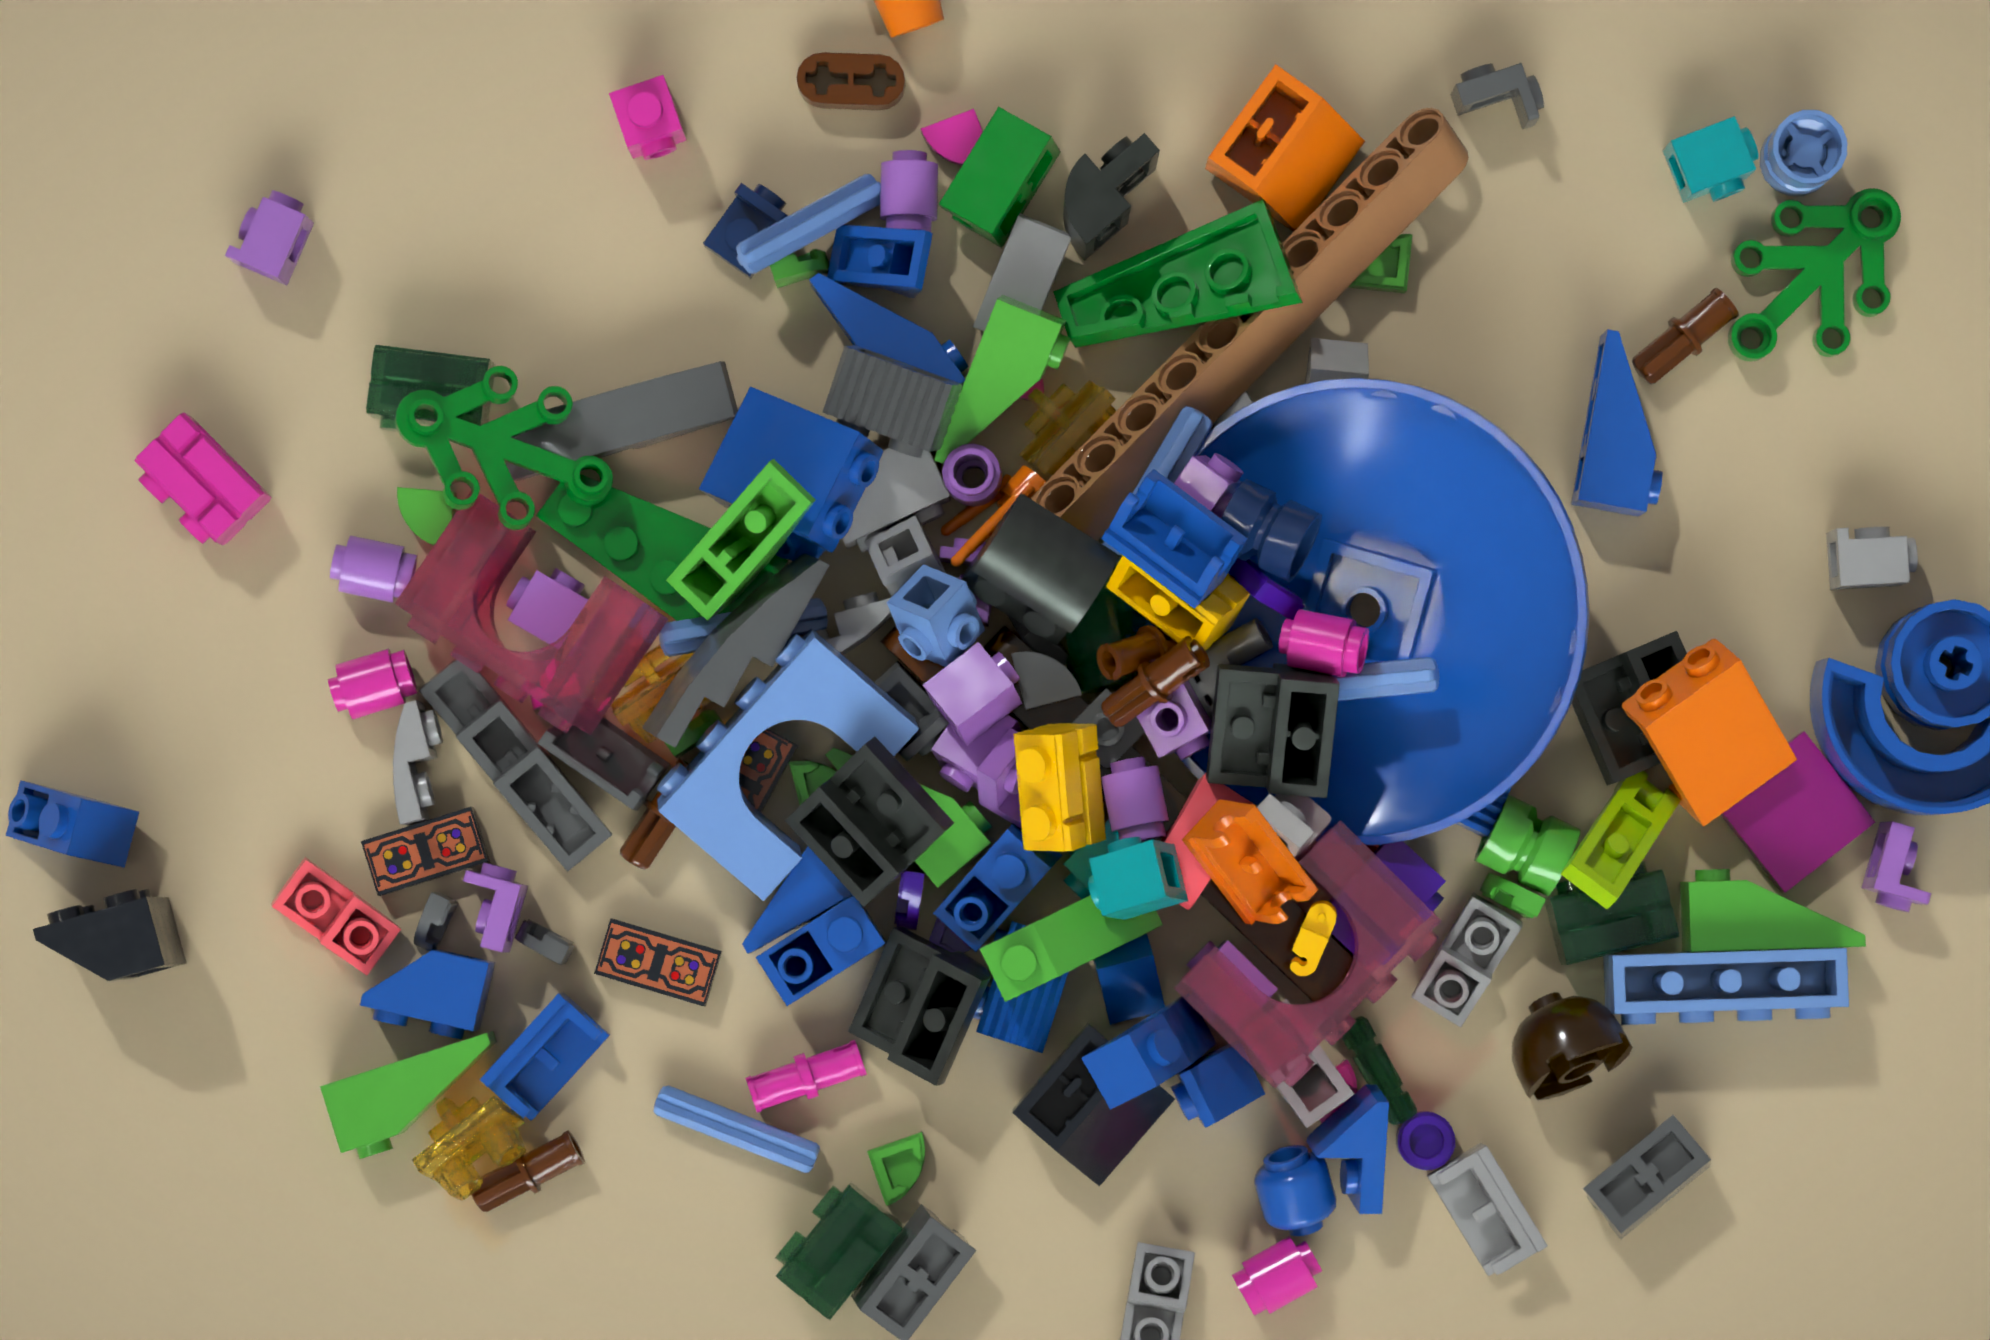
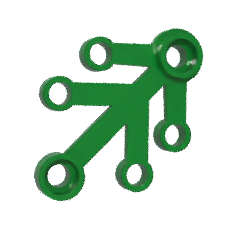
[1728,188,1901,362]
[395,366,613,530]

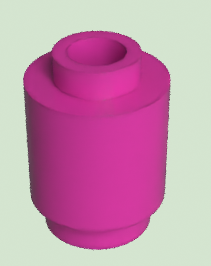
[1279,609,1369,677]
[328,648,418,720]
[1232,1236,1322,1316]

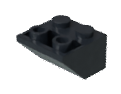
[33,889,187,981]
[1012,1023,1175,1187]

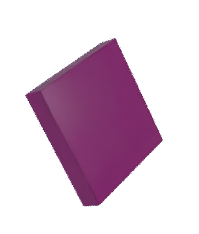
[1721,731,1876,893]

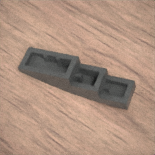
[505,361,738,481]
[642,553,830,748]
[419,652,612,872]

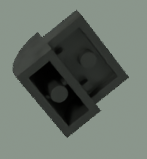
[1063,133,1160,261]
[961,493,1120,646]
[1571,631,1687,786]
[1206,663,1340,798]
[785,736,954,907]
[848,927,991,1086]

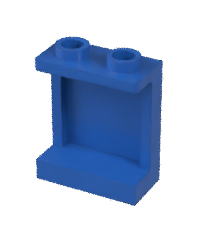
[699,386,883,553]

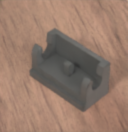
[537,699,670,811]
[1583,1115,1711,1239]
[851,1204,977,1340]

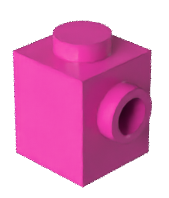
[609,75,687,160]

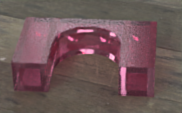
[395,491,669,735]
[1172,820,1441,1089]

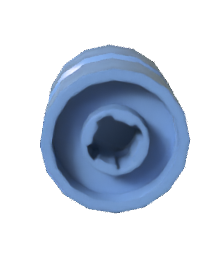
[1760,110,1847,196]

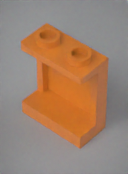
[1622,639,1797,827]

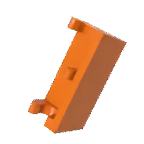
[1182,799,1319,925]

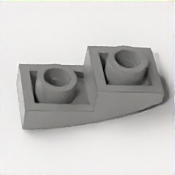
[973,214,1071,331]
[800,592,892,655]
[393,700,443,825]
[1412,892,1523,1027]
[1120,1242,1195,1340]

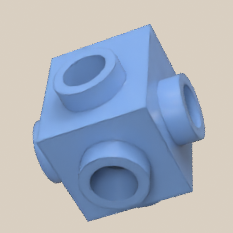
[887,564,985,667]

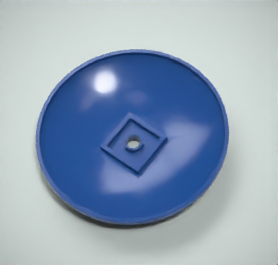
[1127,378,1590,846]

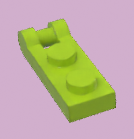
[1561,771,1681,909]

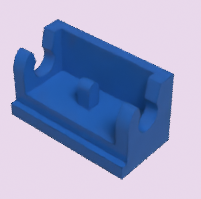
[1101,469,1248,609]
[479,992,610,1121]

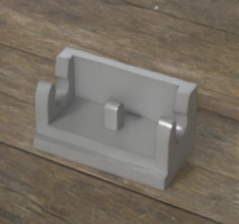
[1427,1143,1548,1276]

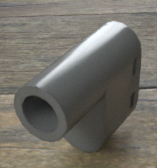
[1188,618,1273,720]

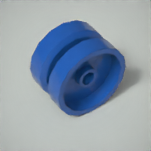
[1875,599,1990,731]

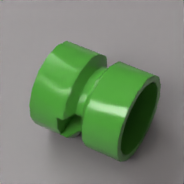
[1474,794,1581,896]

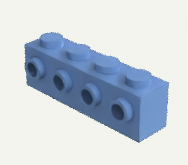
[1603,947,1849,1025]

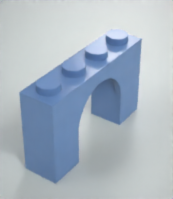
[657,628,919,901]

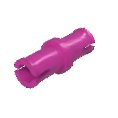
[745,1040,867,1113]

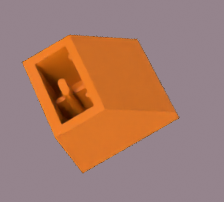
[1205,64,1365,232]

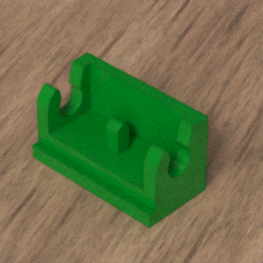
[939,106,1061,248]

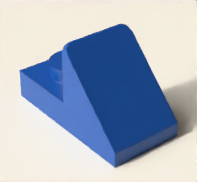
[827,225,933,298]
[1306,1084,1389,1214]

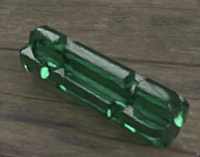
[1339,1016,1417,1125]

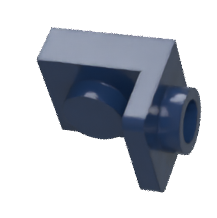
[703,183,788,279]

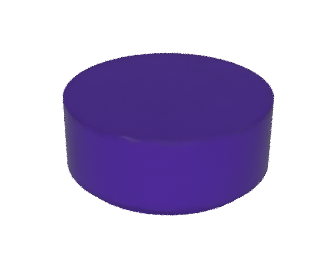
[1396,1111,1455,1170]

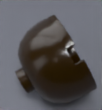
[1512,992,1633,1100]

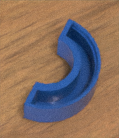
[1810,658,1990,815]

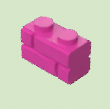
[134,412,272,546]

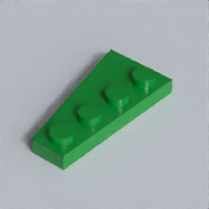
[1053,199,1303,348]
[536,474,789,621]

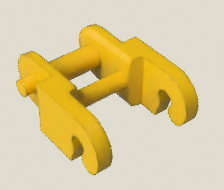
[1290,900,1337,976]

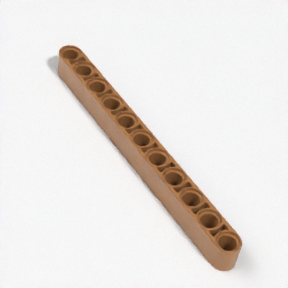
[1030,108,1469,541]

